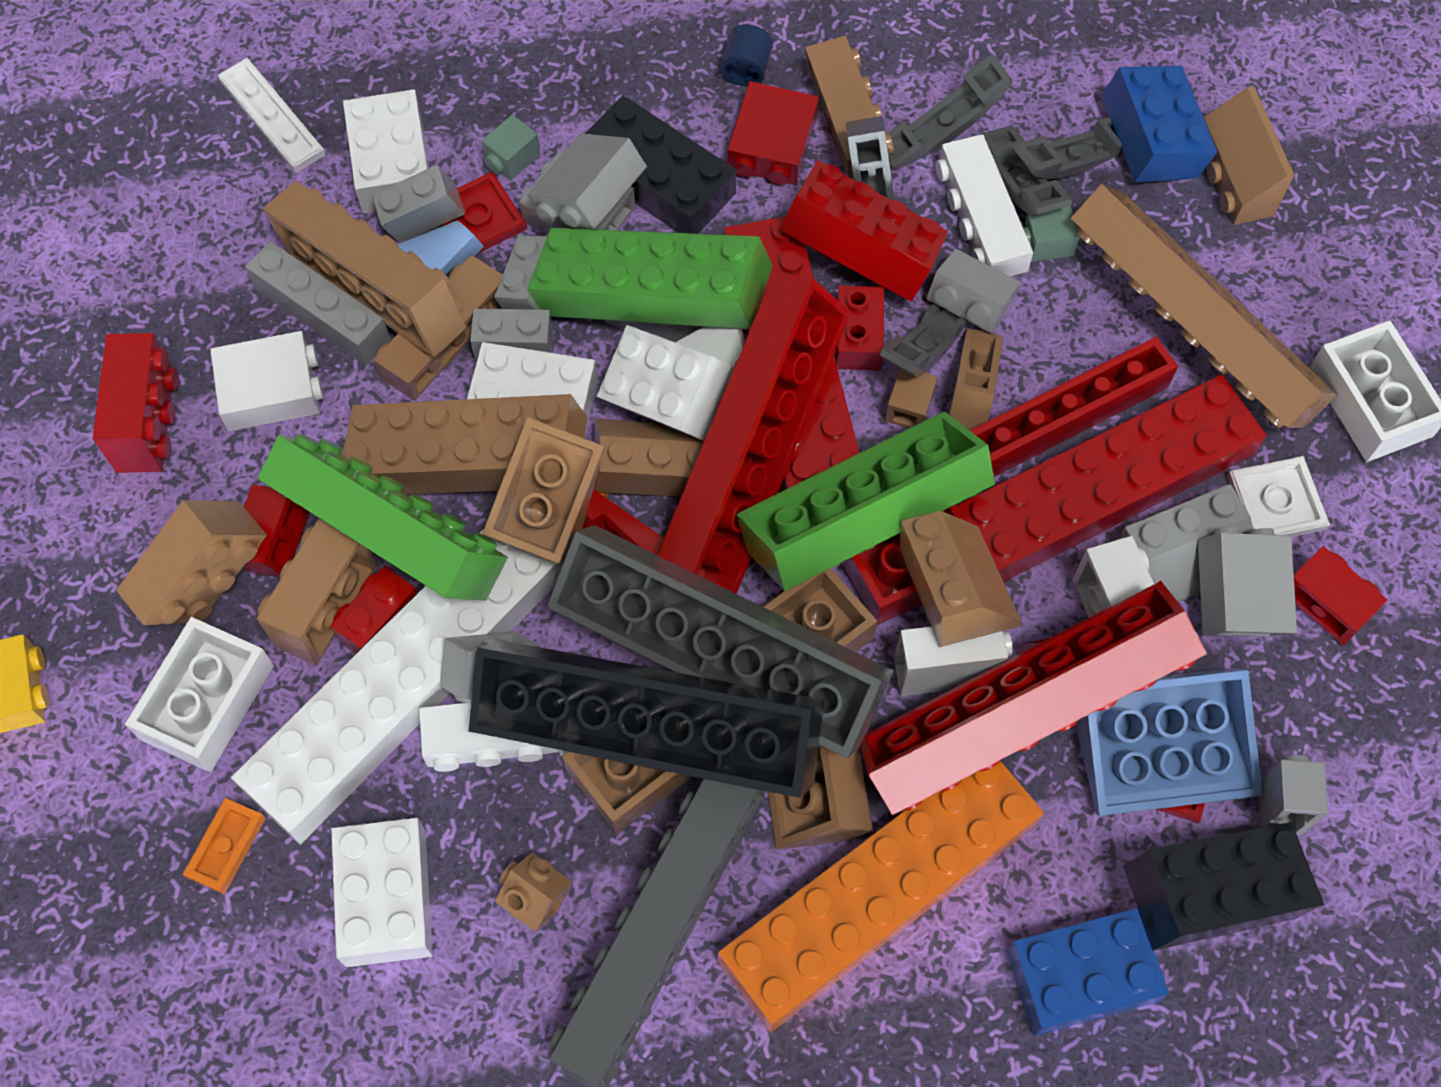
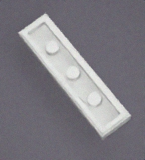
[218,58,326,173]

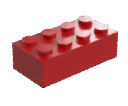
[779,160,948,302]

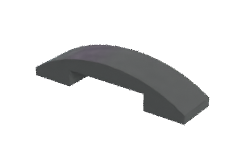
[889,53,1013,171]
[1013,117,1123,179]
[979,125,1072,215]
[880,303,969,376]

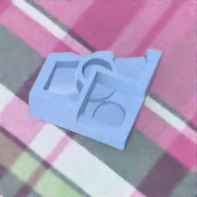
[397,220,484,275]

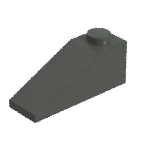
[846,116,895,200]

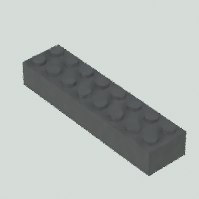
[547,525,894,759]
[548,779,767,1087]

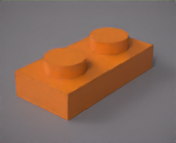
[182,798,266,895]

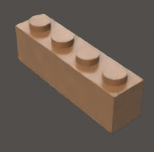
[805,35,894,179]
[374,255,503,401]

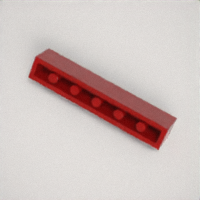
[970,336,1178,477]

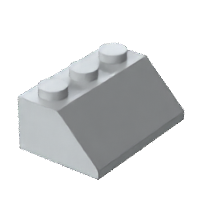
[1119,484,1253,602]

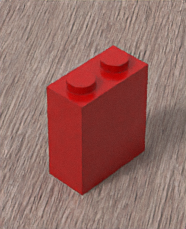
[727,81,819,186]

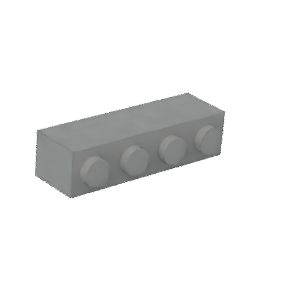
[245,241,391,367]

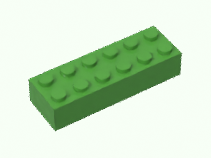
[527,228,773,329]
[737,411,995,591]
[257,433,508,601]

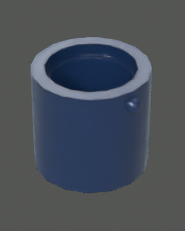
[720,24,773,87]

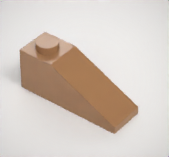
[949,328,1004,431]

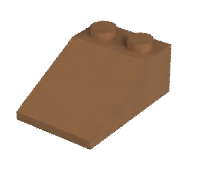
[482,417,605,565]

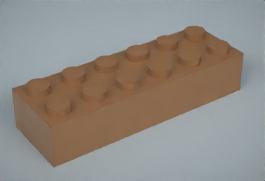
[262,180,467,358]
[342,394,587,494]

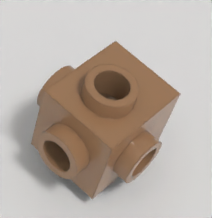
[495,852,573,932]

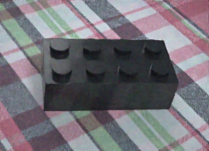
[585,95,736,234]
[1123,822,1325,951]

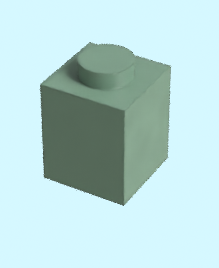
[481,114,541,181]
[1023,206,1080,262]

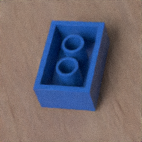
[1101,65,1217,182]
[1006,908,1169,1036]

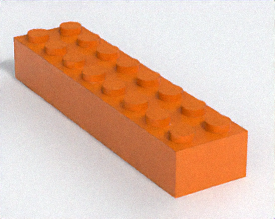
[718,761,1045,1033]

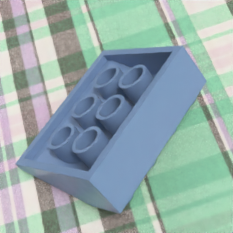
[1075,668,1263,816]

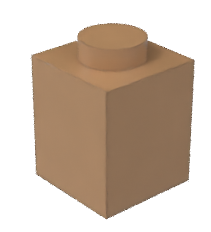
[885,368,938,429]

